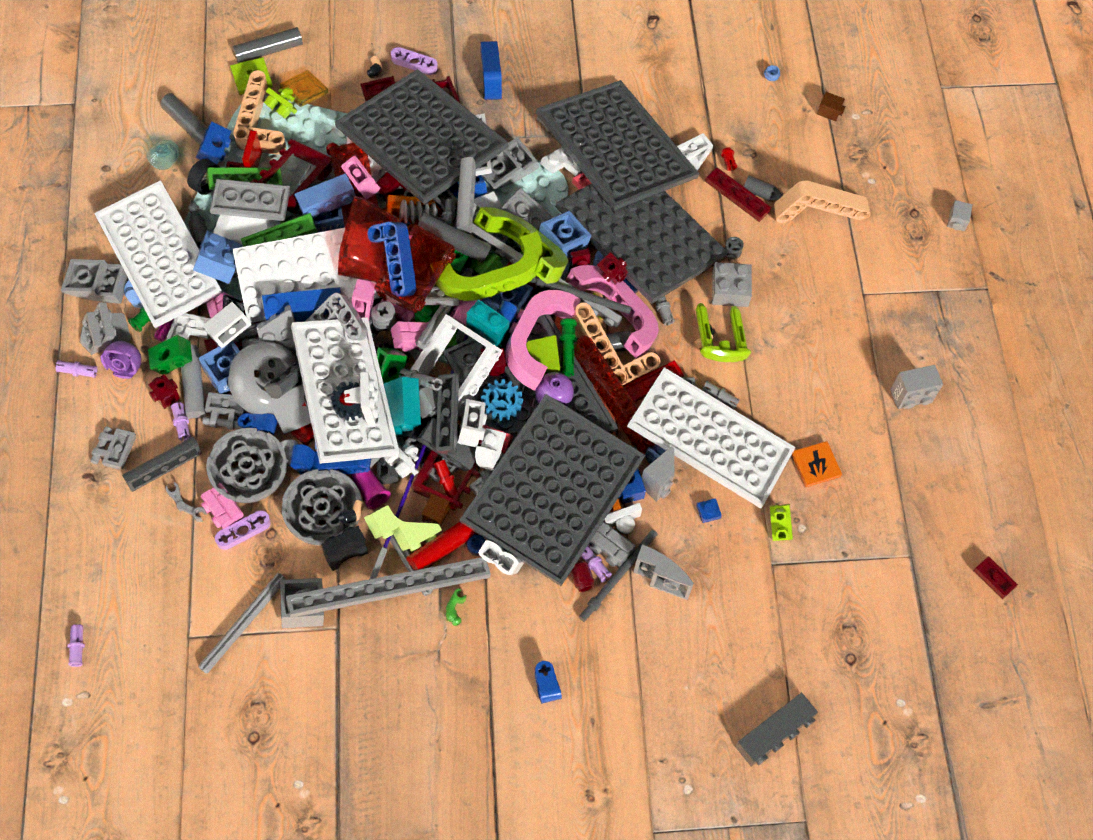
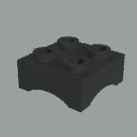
[321,526,368,571]

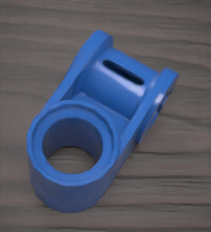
[497,301,518,330]
[238,413,277,436]
[535,661,562,704]

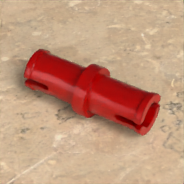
[433,459,458,498]

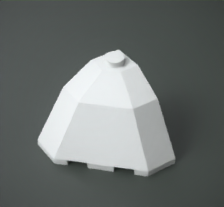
[213,215,281,247]

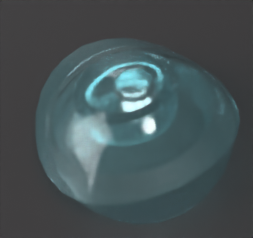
[146,140,179,170]

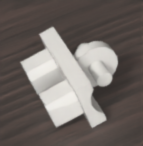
[384,445,419,478]

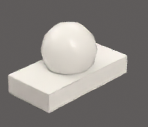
[603,503,642,534]

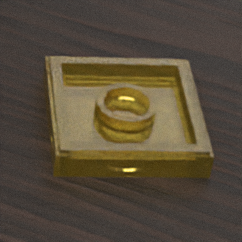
[280,70,328,107]

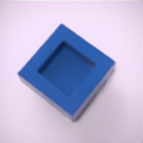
[696,498,722,523]

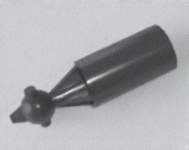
[744,175,783,201]
[188,200,208,249]

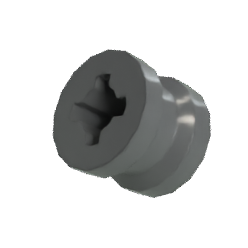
[725,237,744,259]

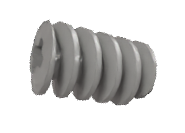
[399,199,438,224]
[371,301,396,334]

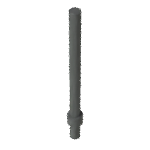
[530,276,632,314]
[579,529,658,622]

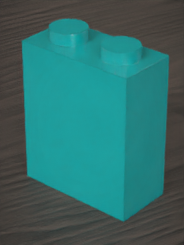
[466,299,509,348]
[384,377,421,435]

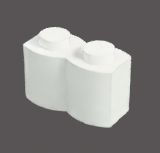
[478,540,524,575]

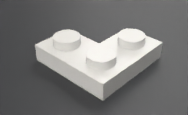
[540,147,583,176]
[166,313,210,340]

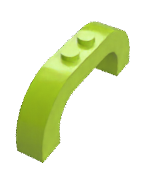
[474,207,568,284]
[431,231,543,301]

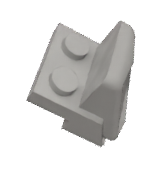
[80,302,131,355]

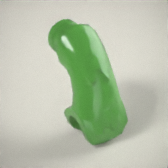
[446,588,467,626]

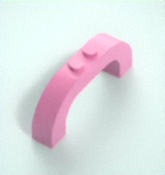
[565,265,659,359]
[505,290,581,391]

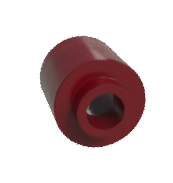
[570,561,594,592]

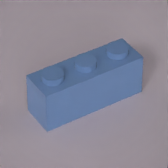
[295,173,357,218]

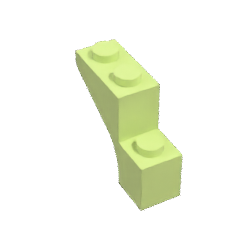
[364,505,442,551]

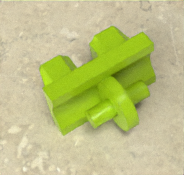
[264,87,298,119]
[770,504,793,541]

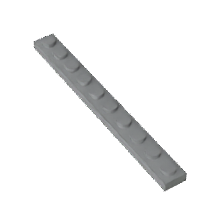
[467,223,622,327]
[286,557,491,618]

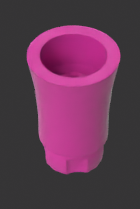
[350,470,391,510]

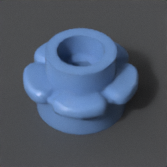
[764,65,780,81]

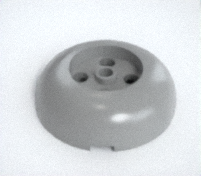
[228,342,303,415]
[206,428,287,503]
[282,469,362,546]

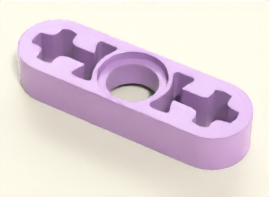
[391,47,438,75]
[215,511,271,550]

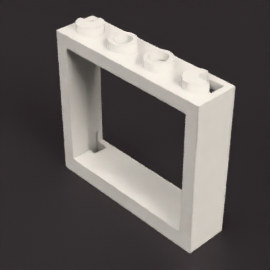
[410,314,503,416]

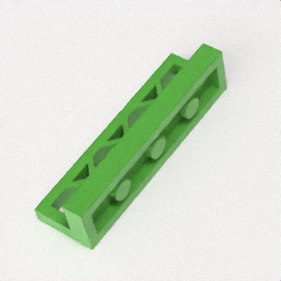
[205,168,283,189]
[241,213,319,247]

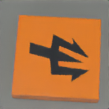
[792,441,842,487]

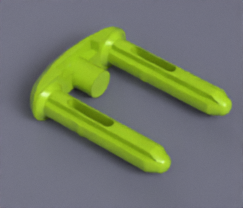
[696,303,751,362]

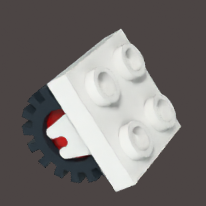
[331,372,379,427]

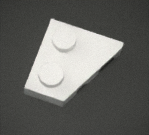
[677,133,713,170]

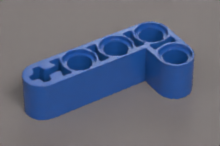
[480,41,502,100]
[367,222,416,297]
[290,444,371,474]

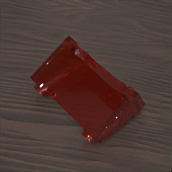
[338,196,399,284]
[374,224,456,313]

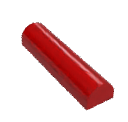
[406,521,478,570]

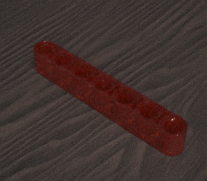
[574,336,655,453]

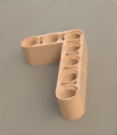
[233,70,286,155]
[774,180,870,223]
[572,303,660,389]

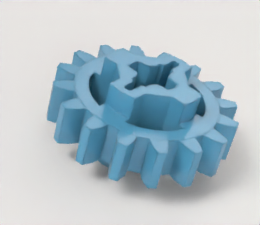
[481,379,523,421]

